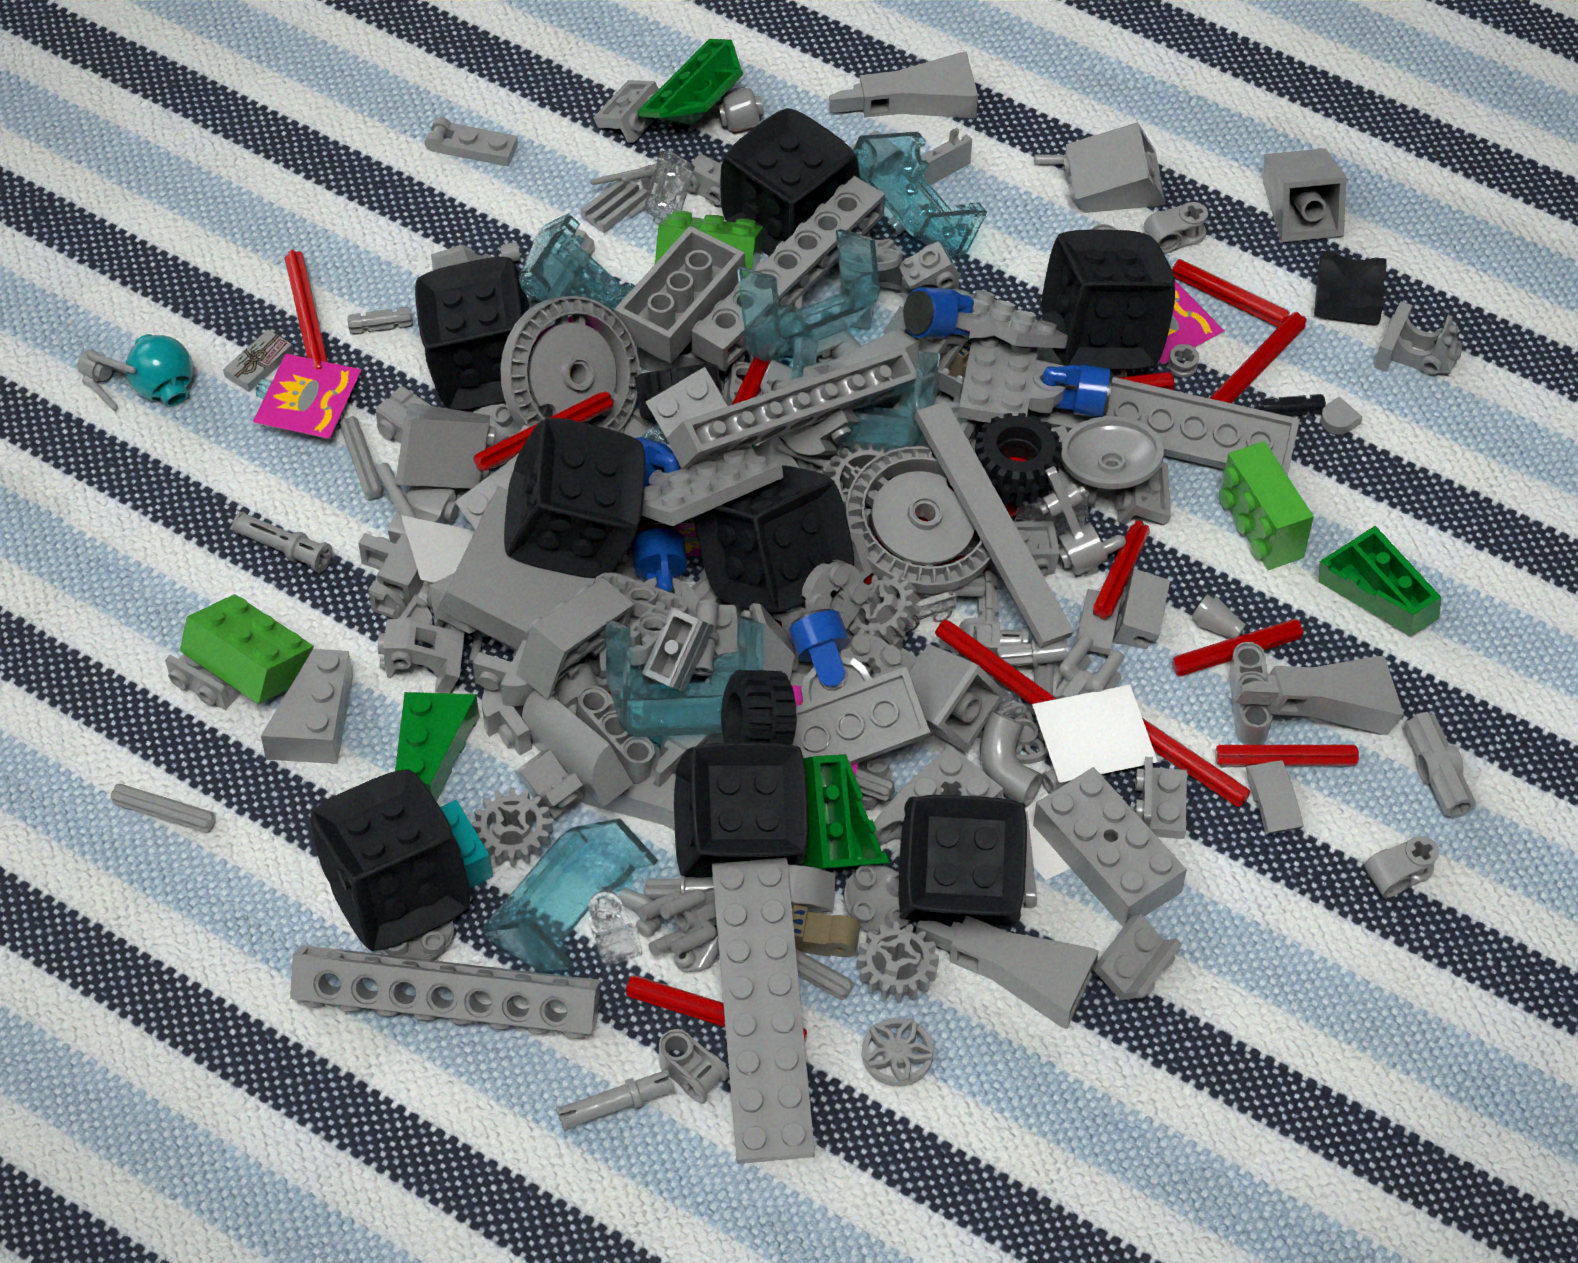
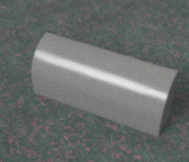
[522,690,633,807]

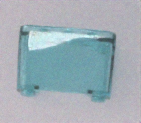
[853,131,988,257]
[519,213,635,317]

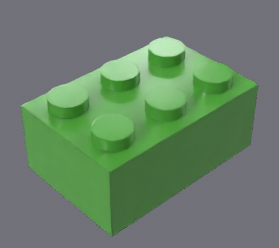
[655,211,764,276]
[1219,441,1314,570]
[180,594,314,704]

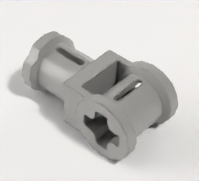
[959,617,1029,662]

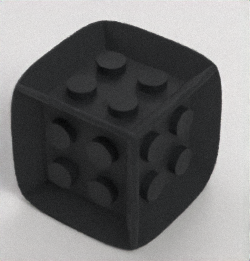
[720,108,859,256]
[1042,229,1175,370]
[415,257,535,410]
[504,418,645,578]
[694,465,854,613]
[674,742,808,878]
[310,769,471,951]
[898,795,1027,926]

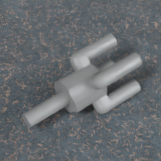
[1038,634,1125,741]
[637,888,717,956]

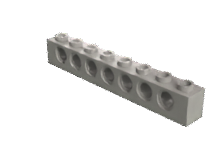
[691,176,885,372]
[667,347,919,469]
[290,945,601,1038]

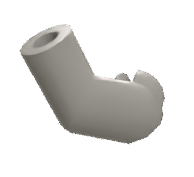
[618,888,662,937]
[674,932,719,972]

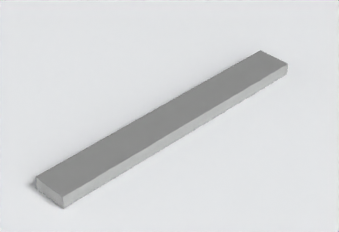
[914,401,1074,648]

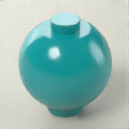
[126,334,193,407]

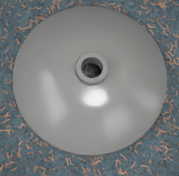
[1061,416,1164,490]

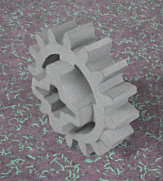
[849,574,921,644]
[472,788,553,866]
[857,922,939,1002]

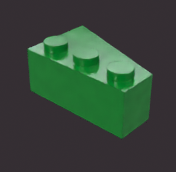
[1319,525,1441,636]
[395,692,479,802]
[803,754,890,870]

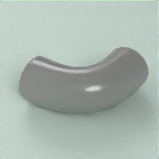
[980,711,1042,806]

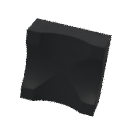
[1314,251,1387,324]

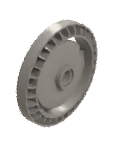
[500,296,640,432]
[844,446,992,593]

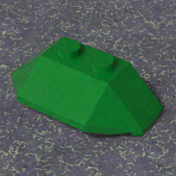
[637,39,743,126]

